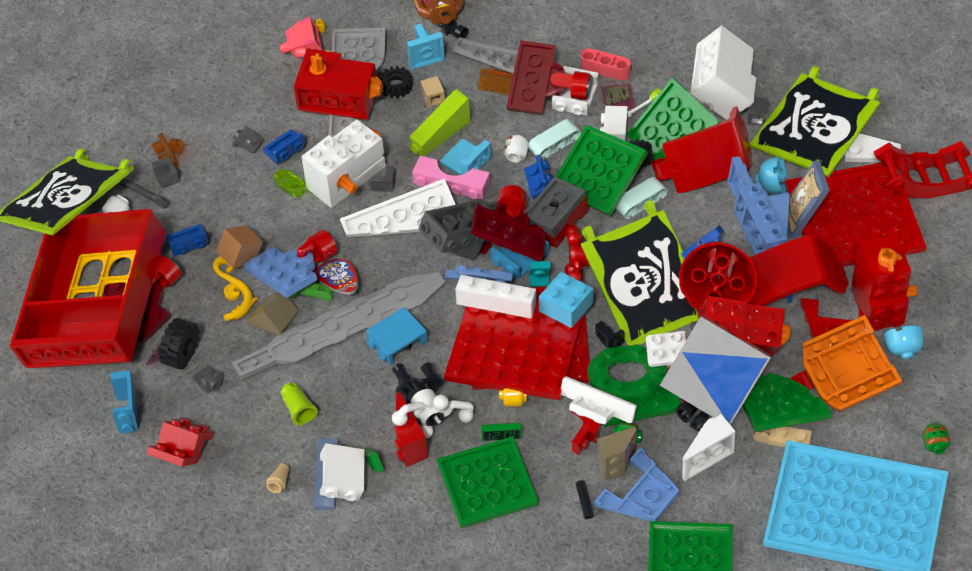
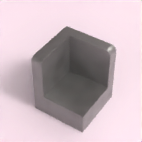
[748,97,769,126]
[152,156,179,188]
[370,166,395,192]

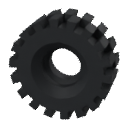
[158,318,200,370]

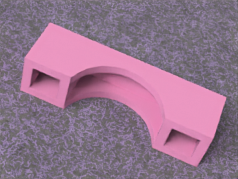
[412,156,490,200]

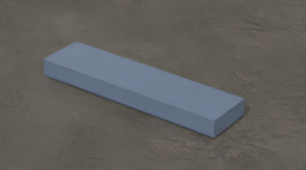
[314,438,338,510]

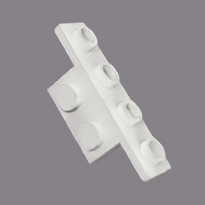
[561,376,637,424]

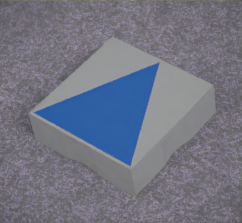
[660,315,771,425]

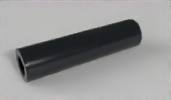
[575,480,594,520]

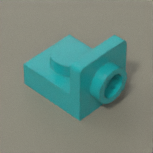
[529,261,550,287]

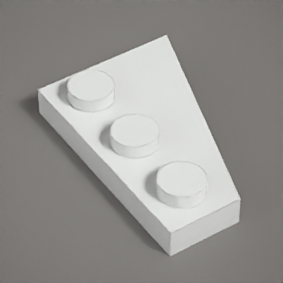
[845,134,901,162]

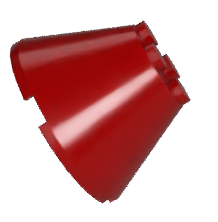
[679,242,758,310]

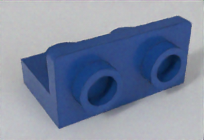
[524,154,553,200]

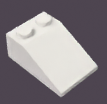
[682,414,735,481]

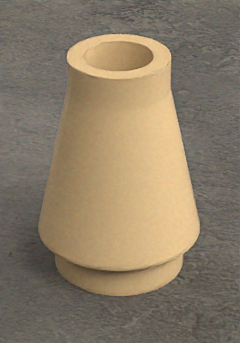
[266,463,290,493]

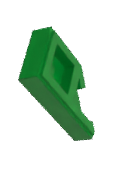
[364,447,384,473]

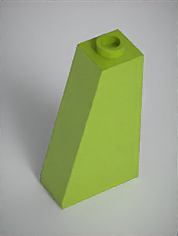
[409,89,471,157]

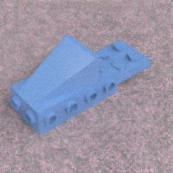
[727,156,789,255]

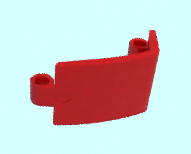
[651,106,752,193]
[748,235,849,306]

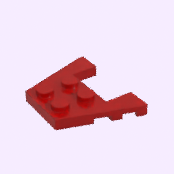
[800,298,862,339]

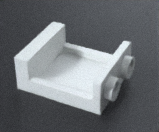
[552,66,599,116]
[320,443,364,501]

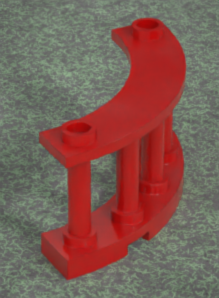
[873,140,972,198]

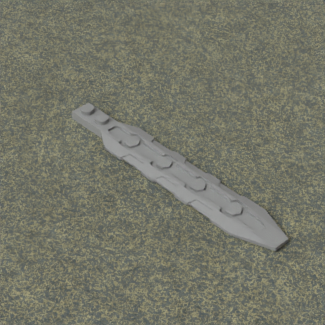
[232,272,446,380]

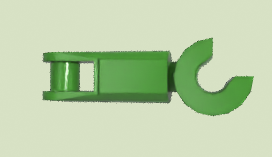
[288,283,334,301]

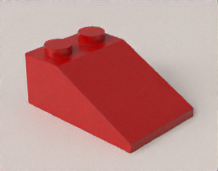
[394,392,428,467]

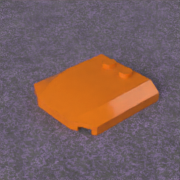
[803,315,902,413]

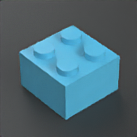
[539,272,593,328]

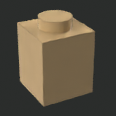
[420,76,445,107]

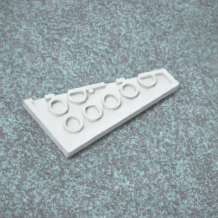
[340,178,455,238]

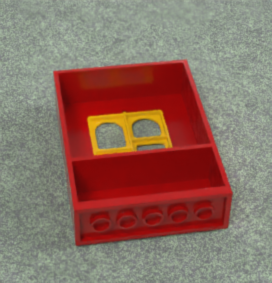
[10,209,166,368]

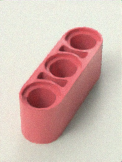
[581,48,631,80]

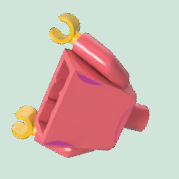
[279,16,330,59]

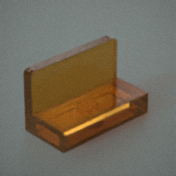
[478,68,513,95]

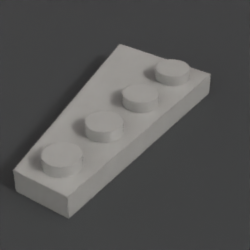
[453,37,518,73]

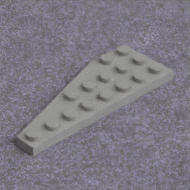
[328,27,386,138]

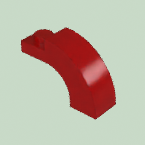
[571,400,601,455]

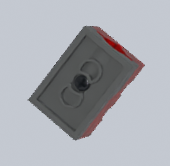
[523,177,589,248]

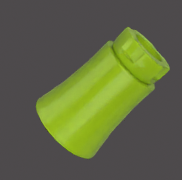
[280,382,318,426]

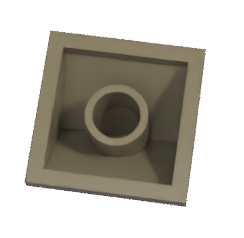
[246,292,298,335]

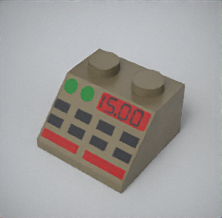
[597,427,636,479]

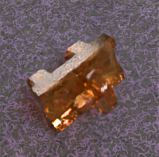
[151,133,184,167]

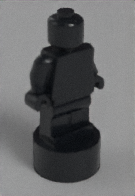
[437,21,468,39]

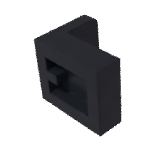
[595,321,625,348]

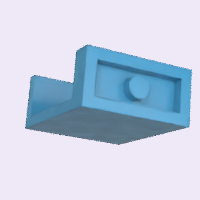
[490,240,550,280]
[366,307,428,365]
[110,370,139,434]

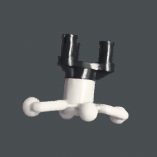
[392,362,474,438]

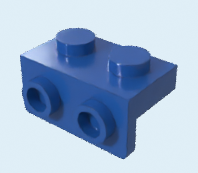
[263,129,306,165]
[165,224,209,257]

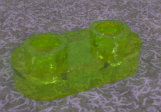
[274,169,306,197]

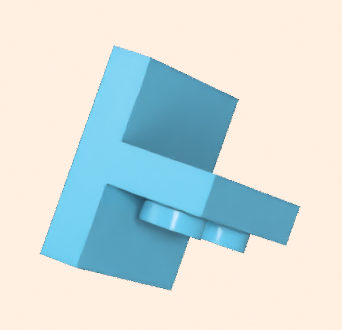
[407,24,445,70]

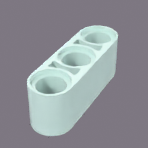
[528,119,581,159]
[615,177,668,219]

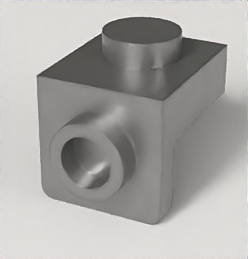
[232,126,263,154]

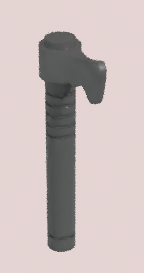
[120,178,169,209]

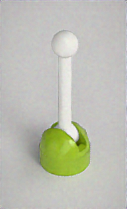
[628,88,661,118]

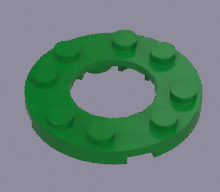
[588,344,667,401]

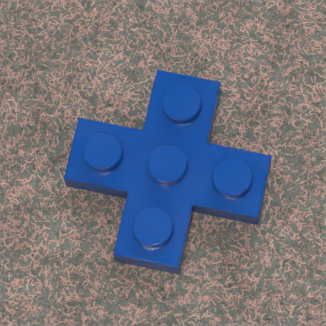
[681,225,724,259]

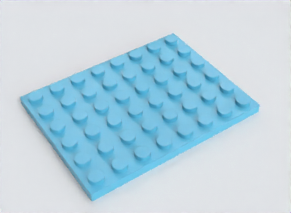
[763,440,948,571]

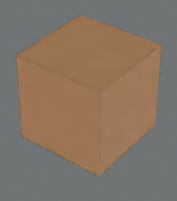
[216,225,263,268]

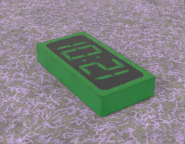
[481,423,522,441]

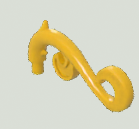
[213,256,258,322]

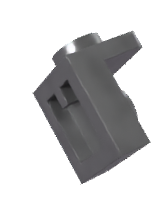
[192,366,223,394]

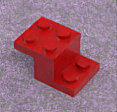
[146,417,214,467]

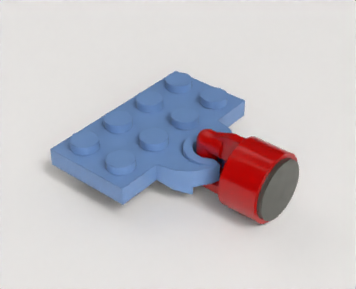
[243,229,337,298]

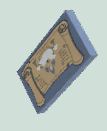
[787,161,830,239]

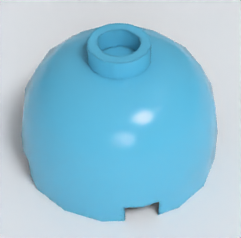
[756,156,788,194]
[884,326,924,360]

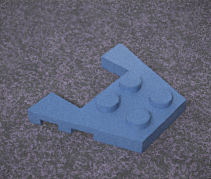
[444,265,513,283]
[594,447,679,521]

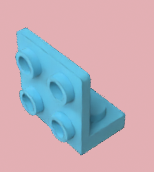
[440,139,491,175]

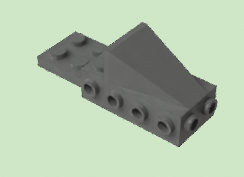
[418,199,498,261]

